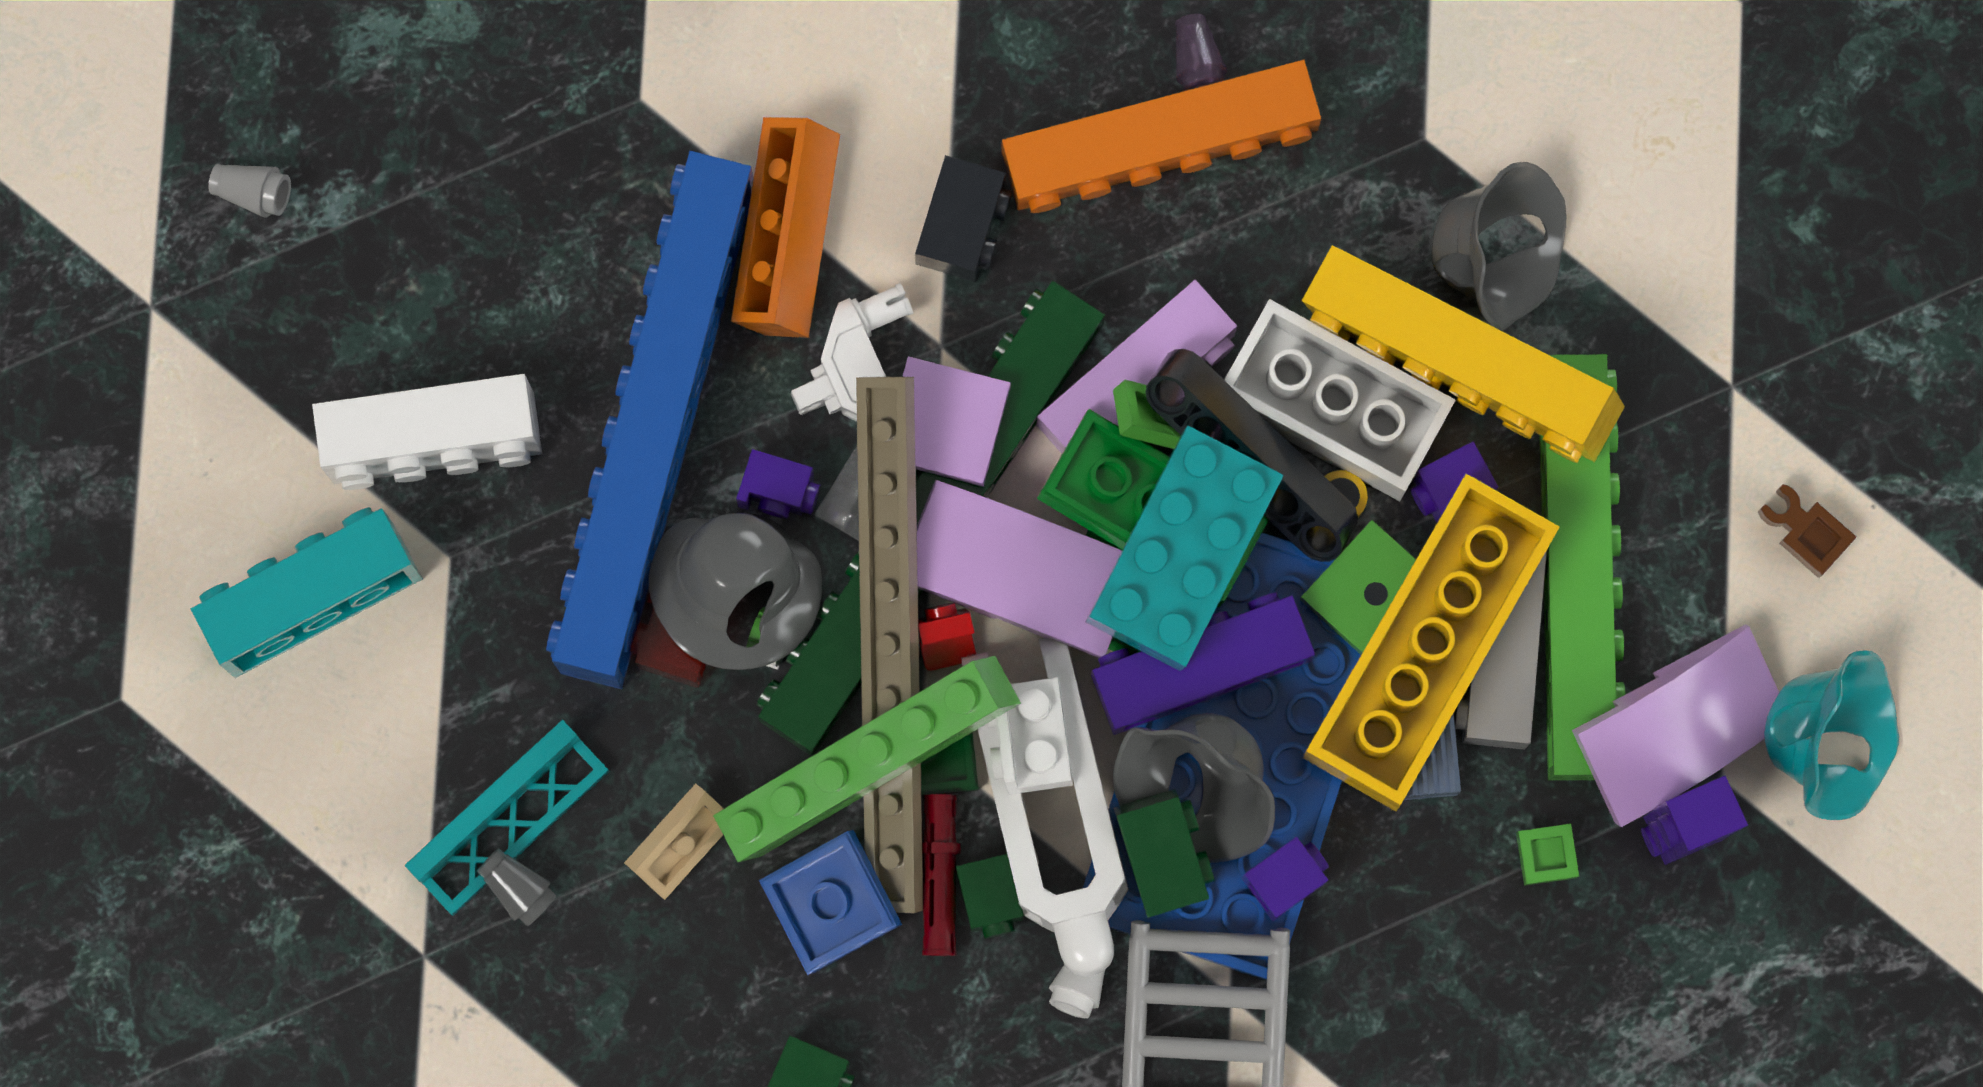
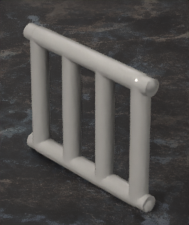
[1122,920,1290,1087]

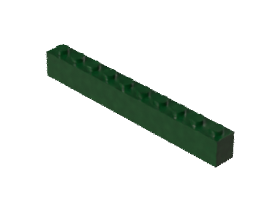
[756,281,1105,756]

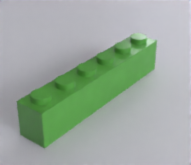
[713,656,1021,863]

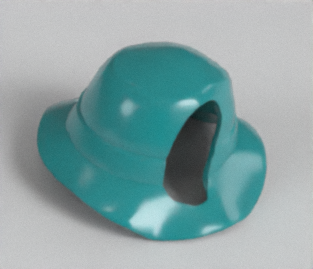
[1764,650,1899,820]

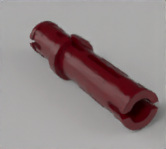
[922,794,961,956]

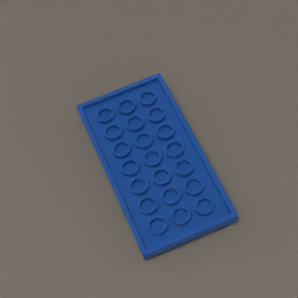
[1082,533,1361,980]

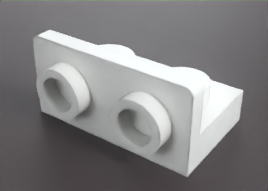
[987,677,1073,795]

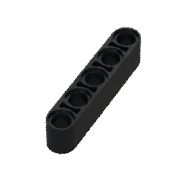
[1145,349,1358,562]

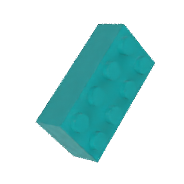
[1085,426,1284,671]
[190,507,423,678]

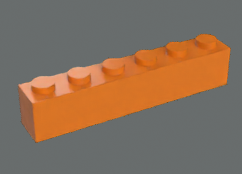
[1001,60,1321,213]

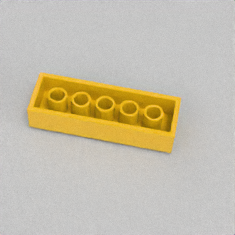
[1302,245,1625,463]
[1303,474,1560,811]

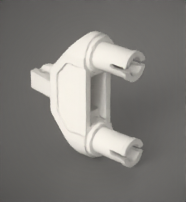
[791,283,914,421]

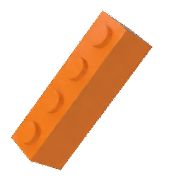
[731,117,841,338]

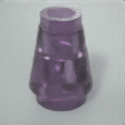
[1175,14,1227,91]

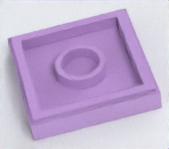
[903,356,1011,487]

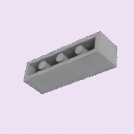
[1454,552,1546,750]

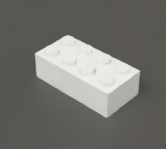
[1225,299,1456,501]
[312,374,542,490]

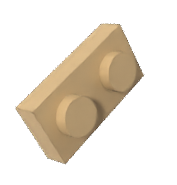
[624,783,723,900]

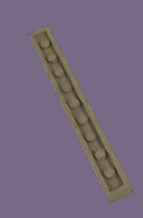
[856,377,923,913]

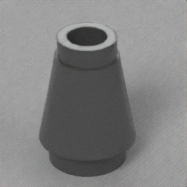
[477,848,557,926]

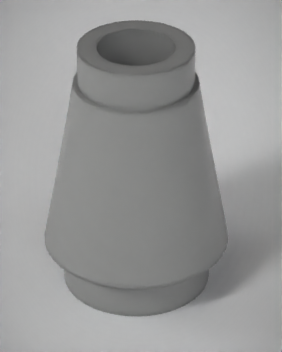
[208,164,291,218]

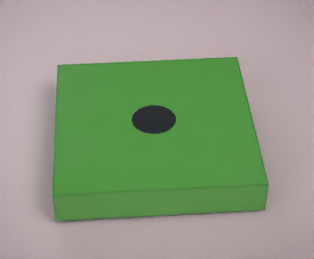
[1300,520,1416,655]

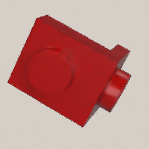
[918,602,976,671]

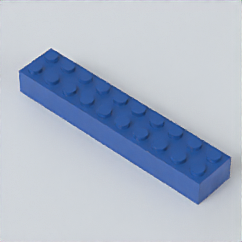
[546,151,754,689]

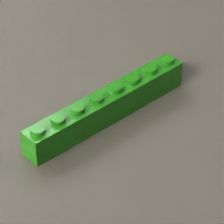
[1539,354,1625,780]

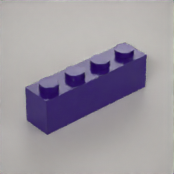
[1091,592,1315,736]

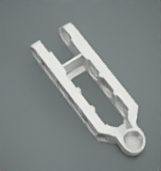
[961,638,1128,976]

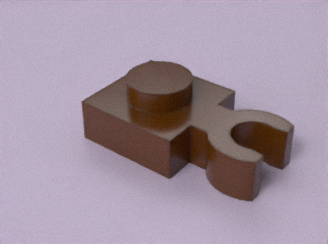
[1758,484,1857,578]

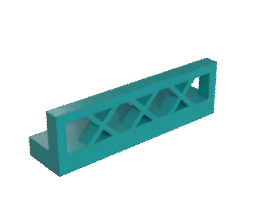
[404,720,610,916]

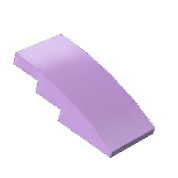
[917,480,1122,658]
[1572,624,1779,827]

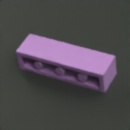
[1037,280,1237,453]

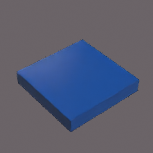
[759,830,902,975]

